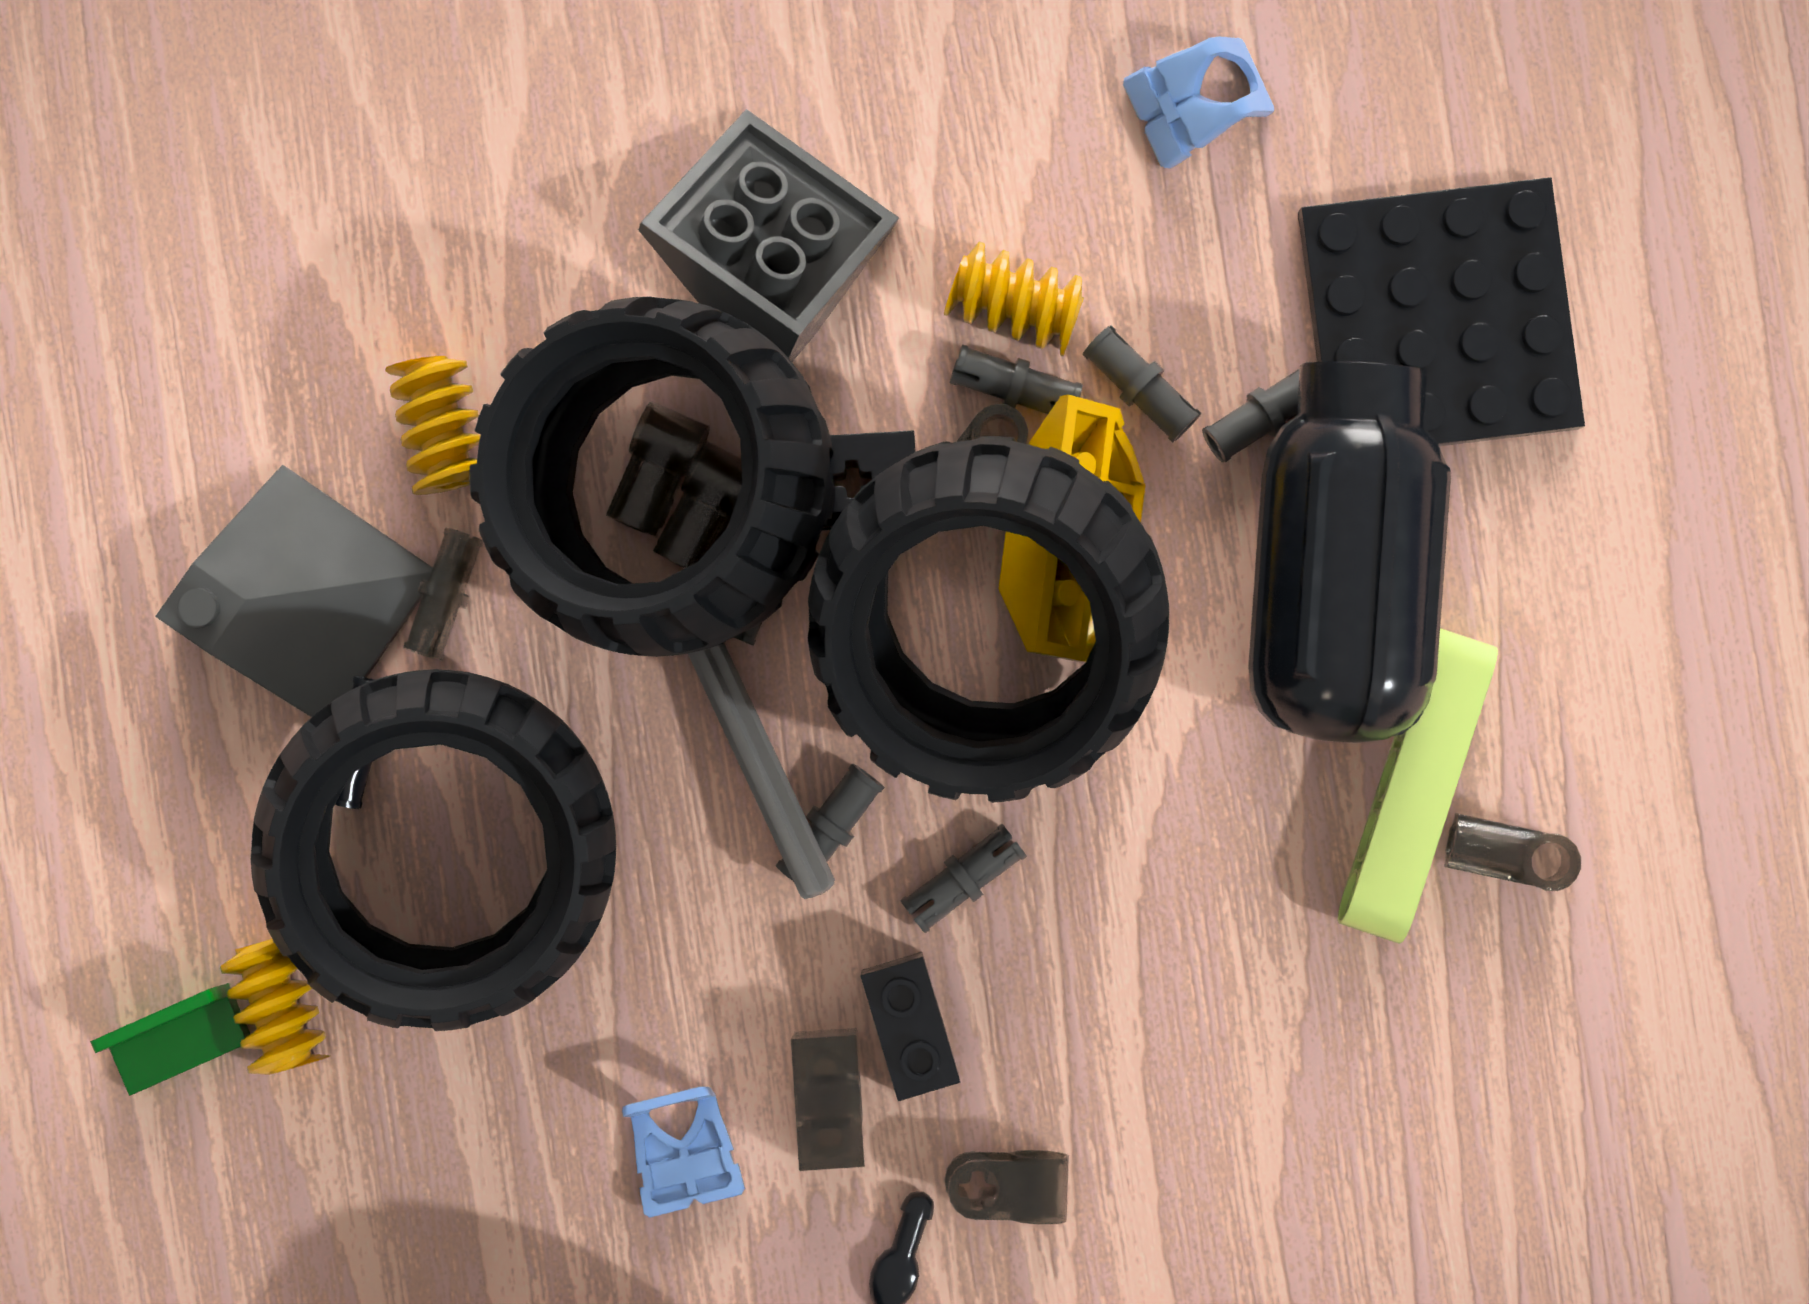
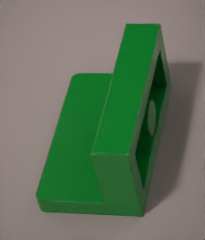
[90,983,250,1096]

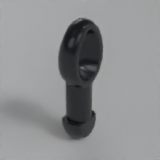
[869,1191,934,1304]

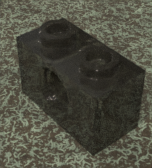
[791,1028,866,1171]

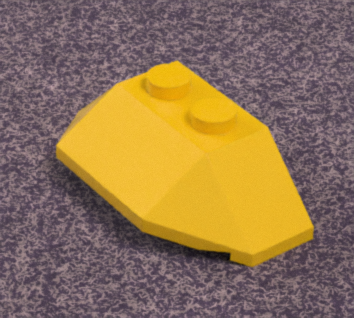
[998,395,1146,662]

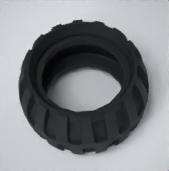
[469,296,836,657]
[807,436,1169,803]
[250,669,616,1031]

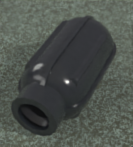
[1248,361,1451,743]

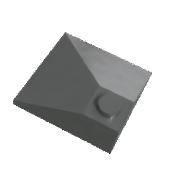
[638,109,899,362]
[155,465,440,717]

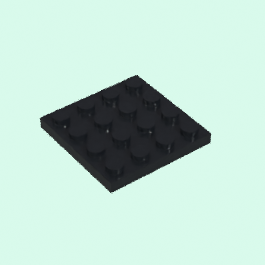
[1298,177,1585,446]

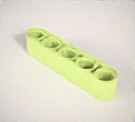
[1337,628,1498,944]

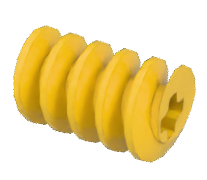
[944,241,1084,356]
[385,356,481,495]
[220,939,331,1075]

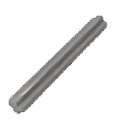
[688,643,835,899]

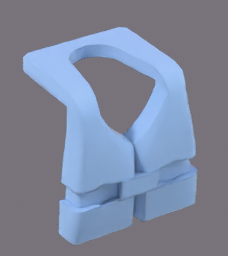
[1123,37,1274,169]
[622,1086,745,1218]

